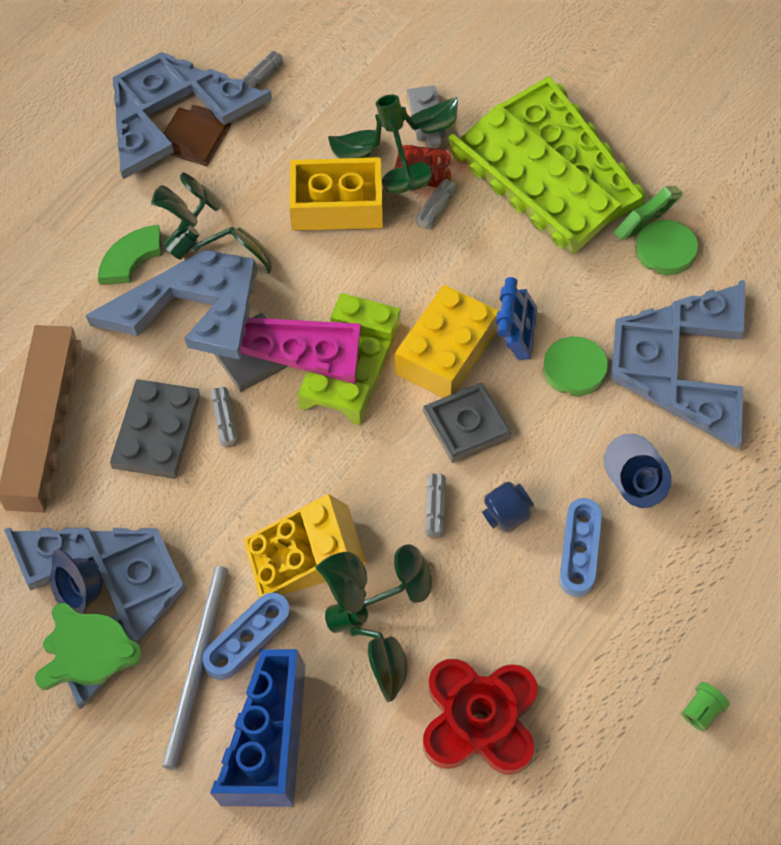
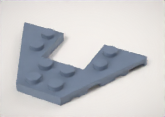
[113,52,272,179]
[86,250,257,360]
[611,280,745,449]
[4,528,185,709]

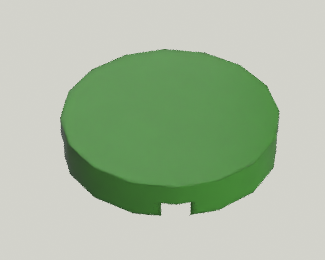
[635,220,698,275]
[543,336,608,396]

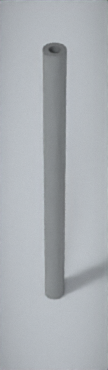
[162,566,228,770]

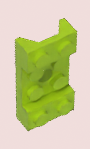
[297,293,401,425]

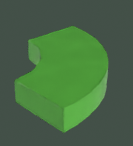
[614,186,683,240]
[98,225,161,285]

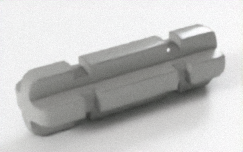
[241,51,283,89]
[416,179,456,229]
[211,387,238,447]
[425,473,446,538]

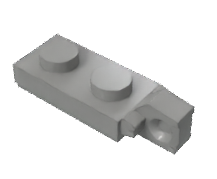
[407,85,446,156]

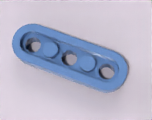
[559,498,602,597]
[203,593,290,680]

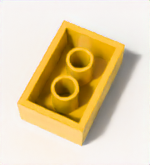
[290,157,383,231]
[395,284,499,398]

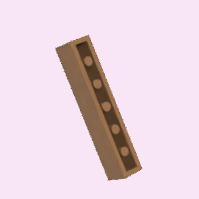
[0,325,82,513]

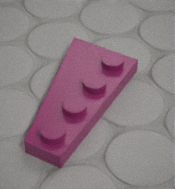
[241,318,361,384]

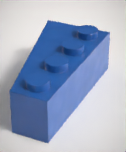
[210,649,305,807]

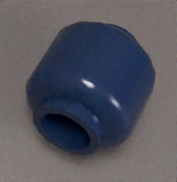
[482,481,534,532]

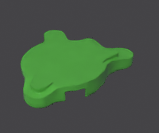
[35,603,142,690]

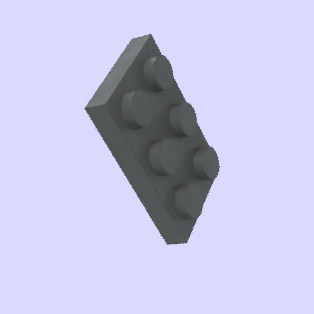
[110,379,200,479]

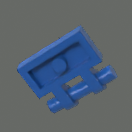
[496,277,537,360]

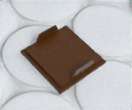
[163,105,231,167]

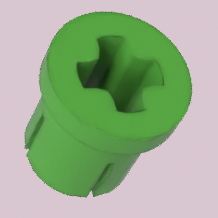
[681,682,730,732]

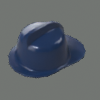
[604,433,672,508]
[50,549,102,614]

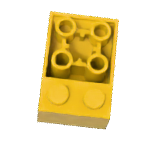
[243,493,367,597]

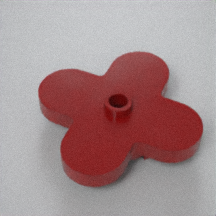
[423,659,538,775]

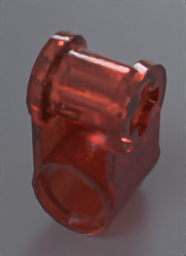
[394,145,451,188]

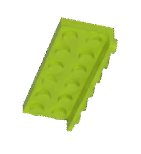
[500,75,646,224]
[448,103,622,255]

